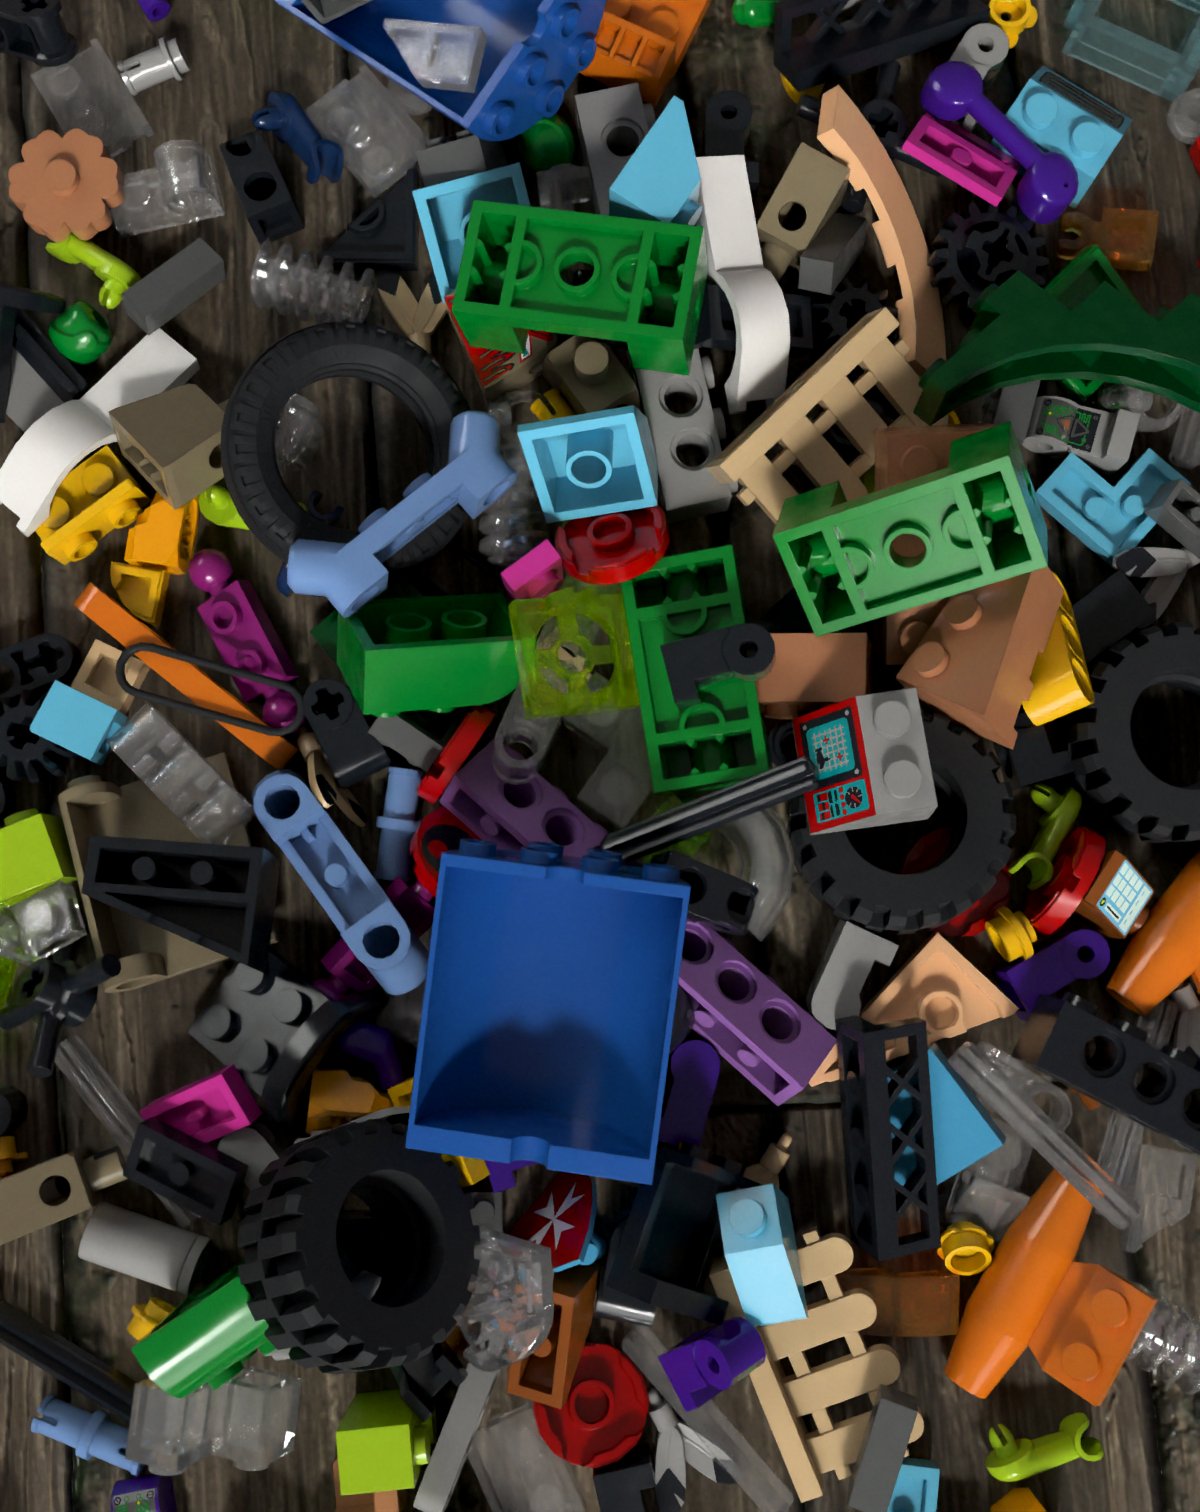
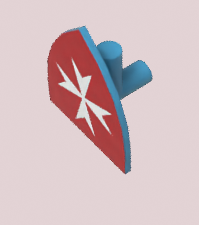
[504,1171,607,1273]

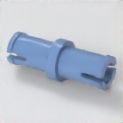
[374,767,424,882]
[30,1394,155,1476]

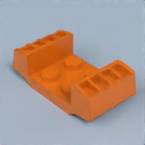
[579,0,712,108]

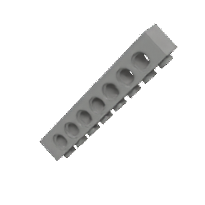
[574,83,738,523]

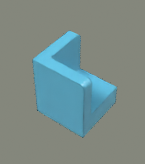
[30,680,128,766]

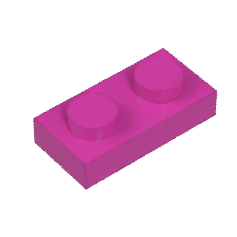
[500,539,565,616]
[139,1064,262,1144]

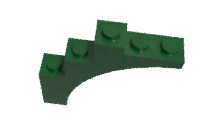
[913,270,1200,426]

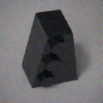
[81,835,281,974]

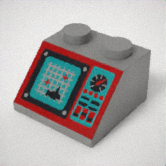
[792,687,938,835]

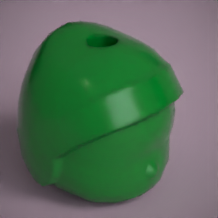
[517,114,575,174]
[48,301,112,367]

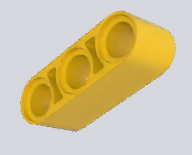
[1021,571,1095,726]

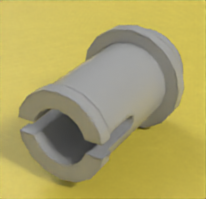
[117,37,191,96]

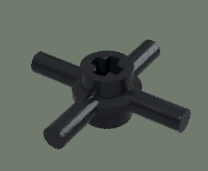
[795,60,941,213]
[0,913,121,1077]

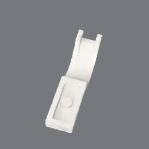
[696,155,791,414]
[0,328,200,537]

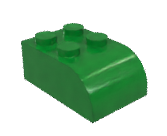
[336,593,537,718]
[131,1259,276,1398]

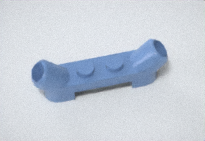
[287,411,518,618]
[252,769,429,995]

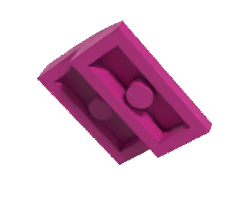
[901,113,1021,207]

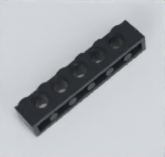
[1011,992,1200,1156]

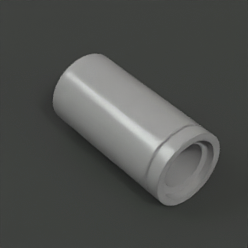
[78,1201,212,1296]

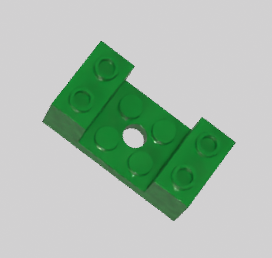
[451,200,708,376]
[772,421,1048,637]
[621,544,773,798]

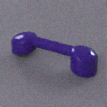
[920,61,1079,224]

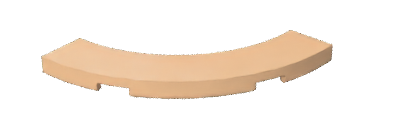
[817,85,946,378]

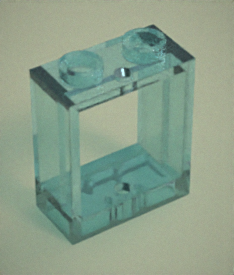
[1061,0,1200,103]

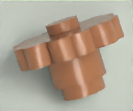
[8,128,125,242]

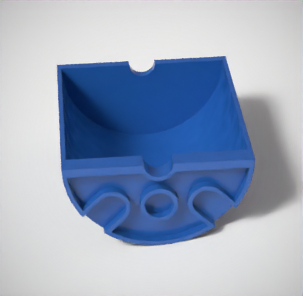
[274,0,606,141]
[405,839,691,1185]

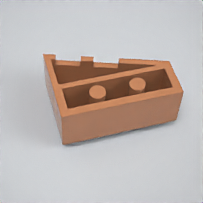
[895,567,1064,750]

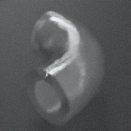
[717,807,795,942]

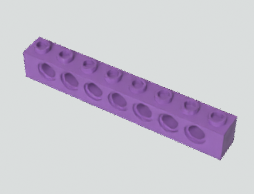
[439,736,837,1106]

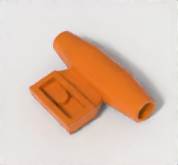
[1105,850,1200,1017]
[944,1168,1158,1407]

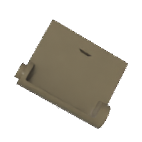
[58,752,279,993]

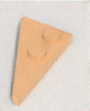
[808,932,1019,1087]

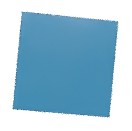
[841,1042,1006,1197]

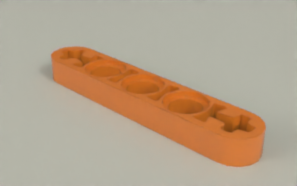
[73,582,299,770]

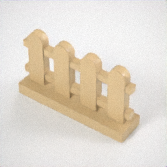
[705,307,948,525]
[709,1226,924,1503]

